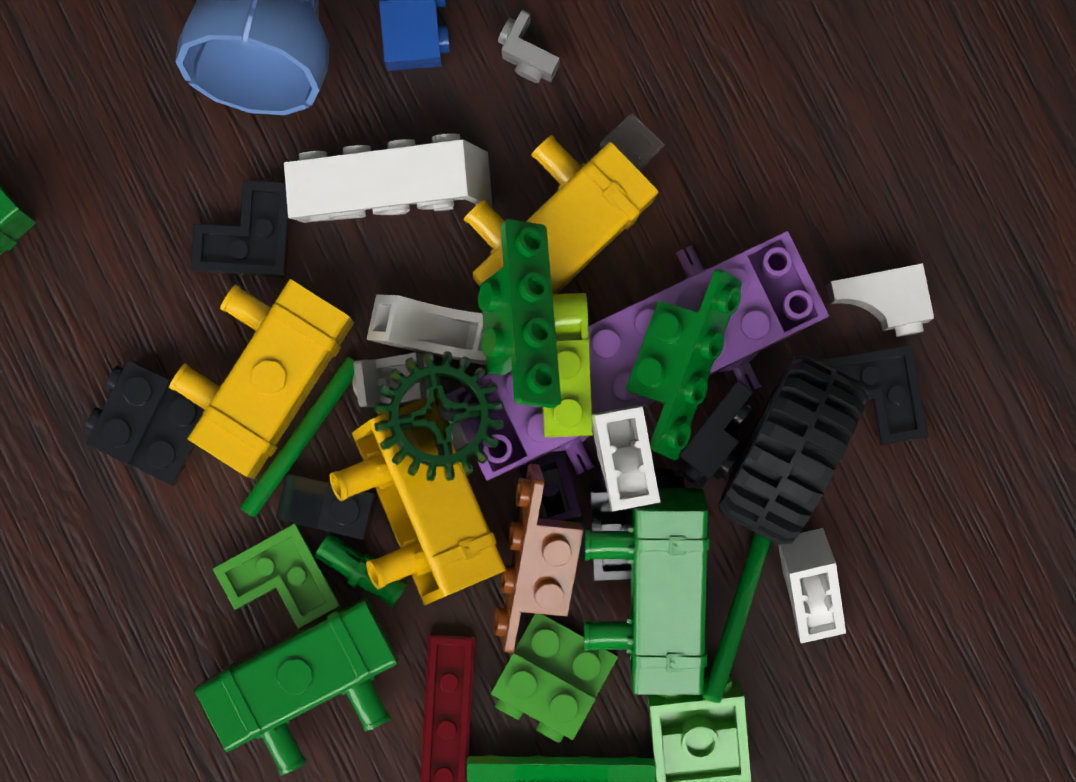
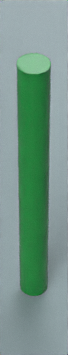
[240,356,355,518]
[703,532,771,703]

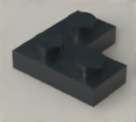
[191,180,289,277]
[820,345,929,445]

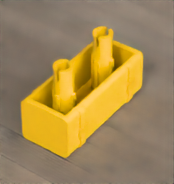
[464,135,659,294]
[169,279,354,479]
[329,397,506,606]

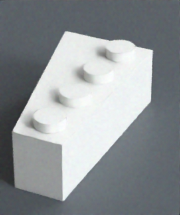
[284,134,493,223]

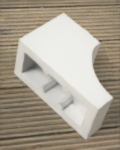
[826,263,934,337]
[592,405,660,511]
[778,528,846,644]

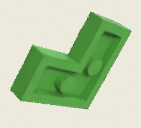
[213,524,341,629]

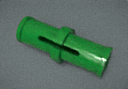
[314,532,409,608]

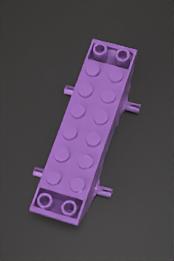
[446,231,829,481]

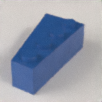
[379,0,450,71]

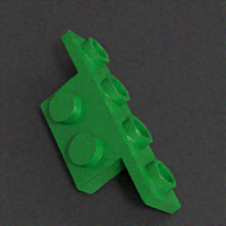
[478,219,561,408]
[625,269,742,461]
[467,755,656,782]

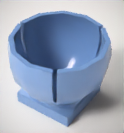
[175,0,330,115]

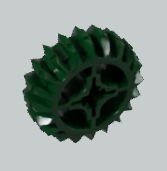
[374,351,504,482]

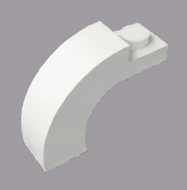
[367,294,486,365]

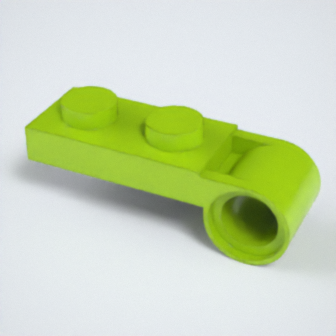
[542,293,593,438]

